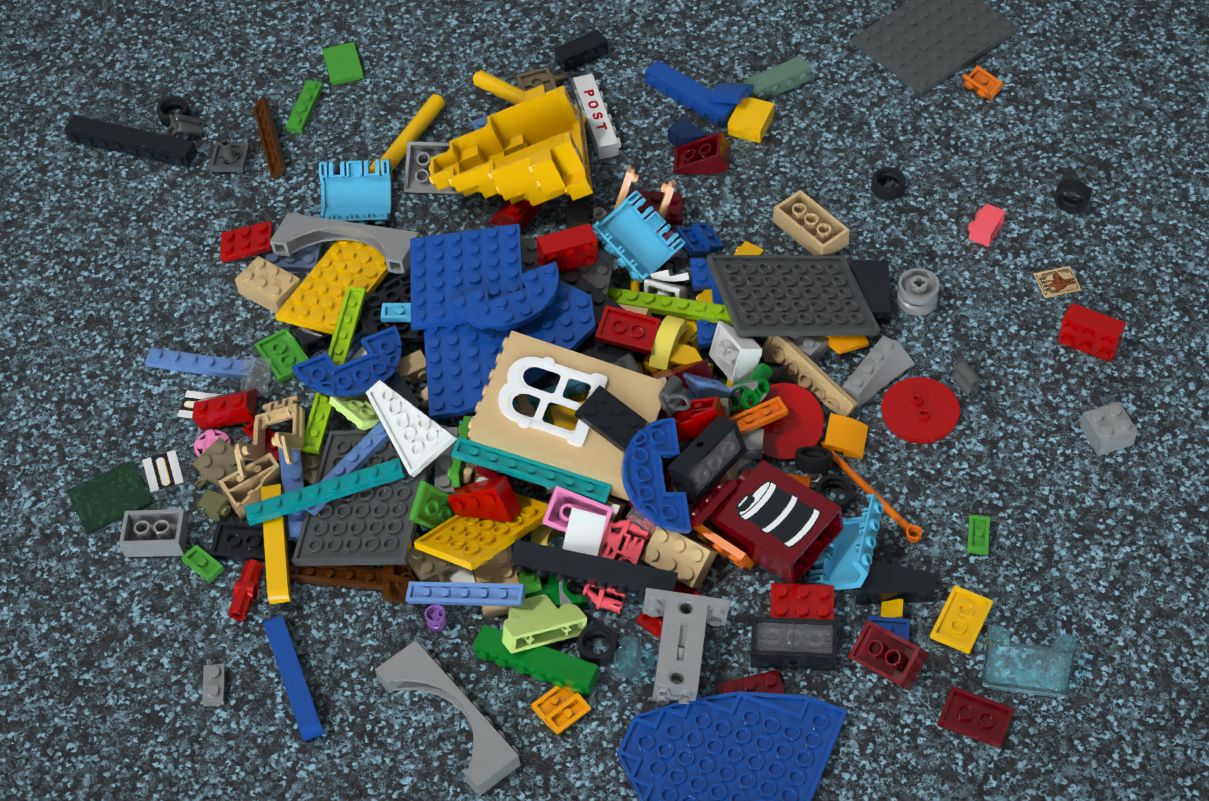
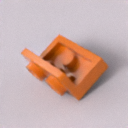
[962,65,1004,101]

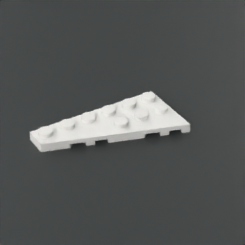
[366,380,457,477]

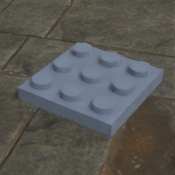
[265,226,324,272]

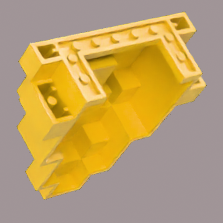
[429,84,593,207]

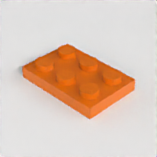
[693,524,755,570]

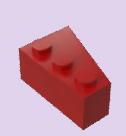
[658,396,726,442]
[447,475,522,522]

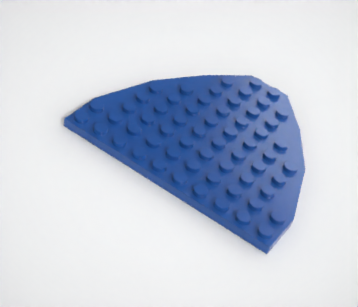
[424,268,596,420]
[617,691,848,801]

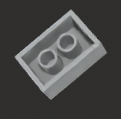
[119,509,189,557]

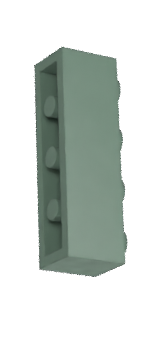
[743,56,811,101]

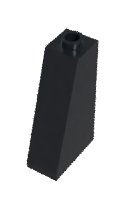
[851,260,891,324]
[855,560,941,605]

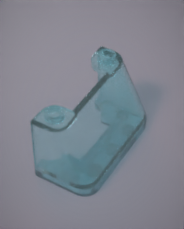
[981,625,1077,697]

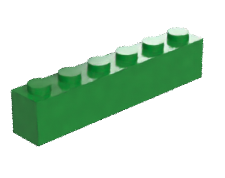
[473,625,599,697]

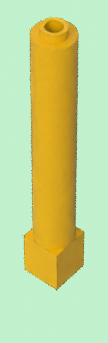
[473,70,588,131]
[369,94,445,178]

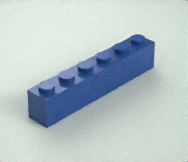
[645,60,736,128]

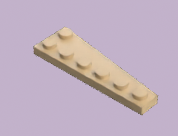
[762,336,858,417]

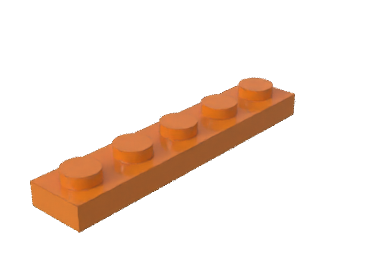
[691,396,788,442]

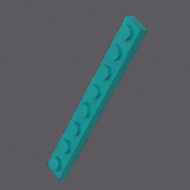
[451,437,612,505]
[244,458,404,526]

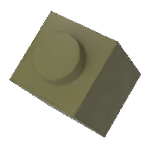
[197,489,231,522]

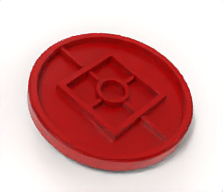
[881,377,960,444]
[747,383,824,461]

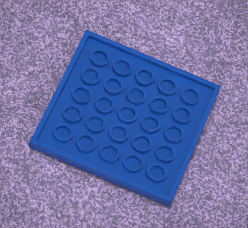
[410,224,524,331]

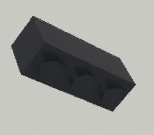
[554,30,608,72]

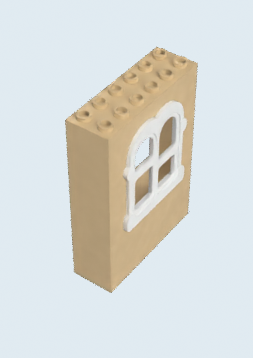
[467,331,666,501]

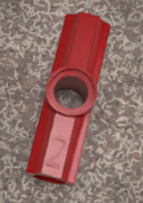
[228,559,264,621]

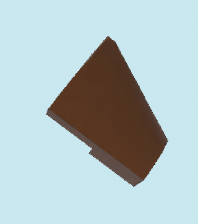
[382,562,417,604]

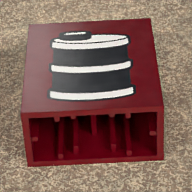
[710,460,844,584]

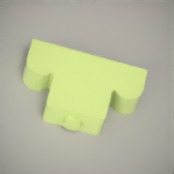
[502,594,587,654]

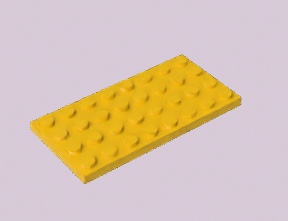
[275,240,389,335]

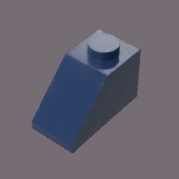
[668,117,707,147]

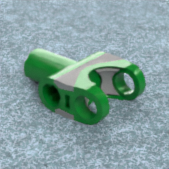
[728,363,773,412]
[526,576,588,611]

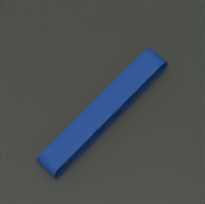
[263,614,324,741]

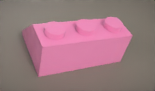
[542,486,613,544]

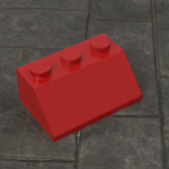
[490,199,547,233]
[192,388,258,431]

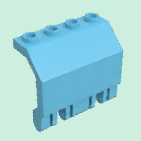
[316,159,392,225]
[592,190,686,284]
[807,494,884,590]

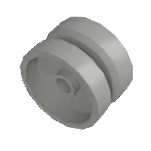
[897,268,940,316]

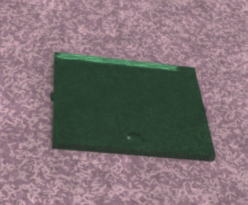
[66,461,153,534]

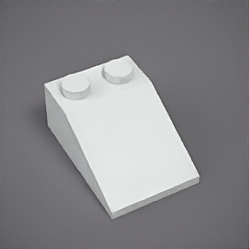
[709,321,762,383]

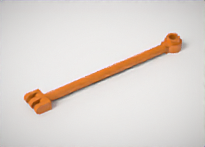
[815,439,922,543]

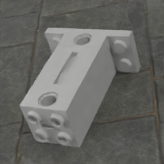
[642,588,730,705]

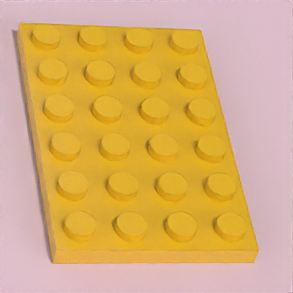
[414,493,548,570]

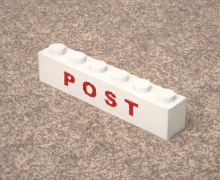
[573,74,621,160]

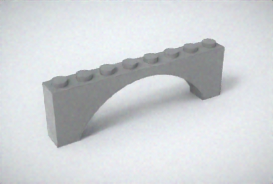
[270,213,420,274]
[375,640,520,797]

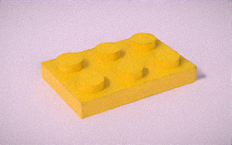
[930,585,994,654]

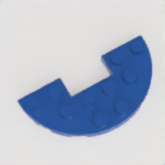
[690,258,734,349]
[448,262,560,331]
[292,326,401,398]
[621,418,691,533]

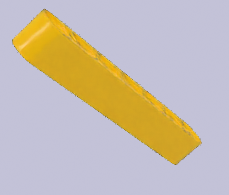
[261,484,291,605]

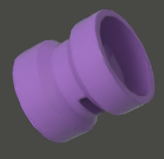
[425,604,448,633]

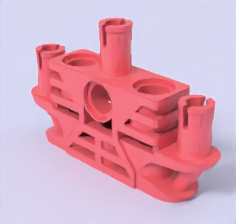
[583,517,651,614]

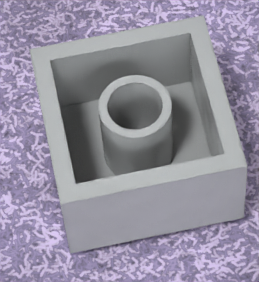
[1080,401,1138,456]

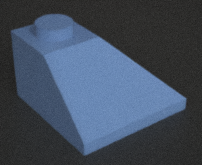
[683,373,733,399]

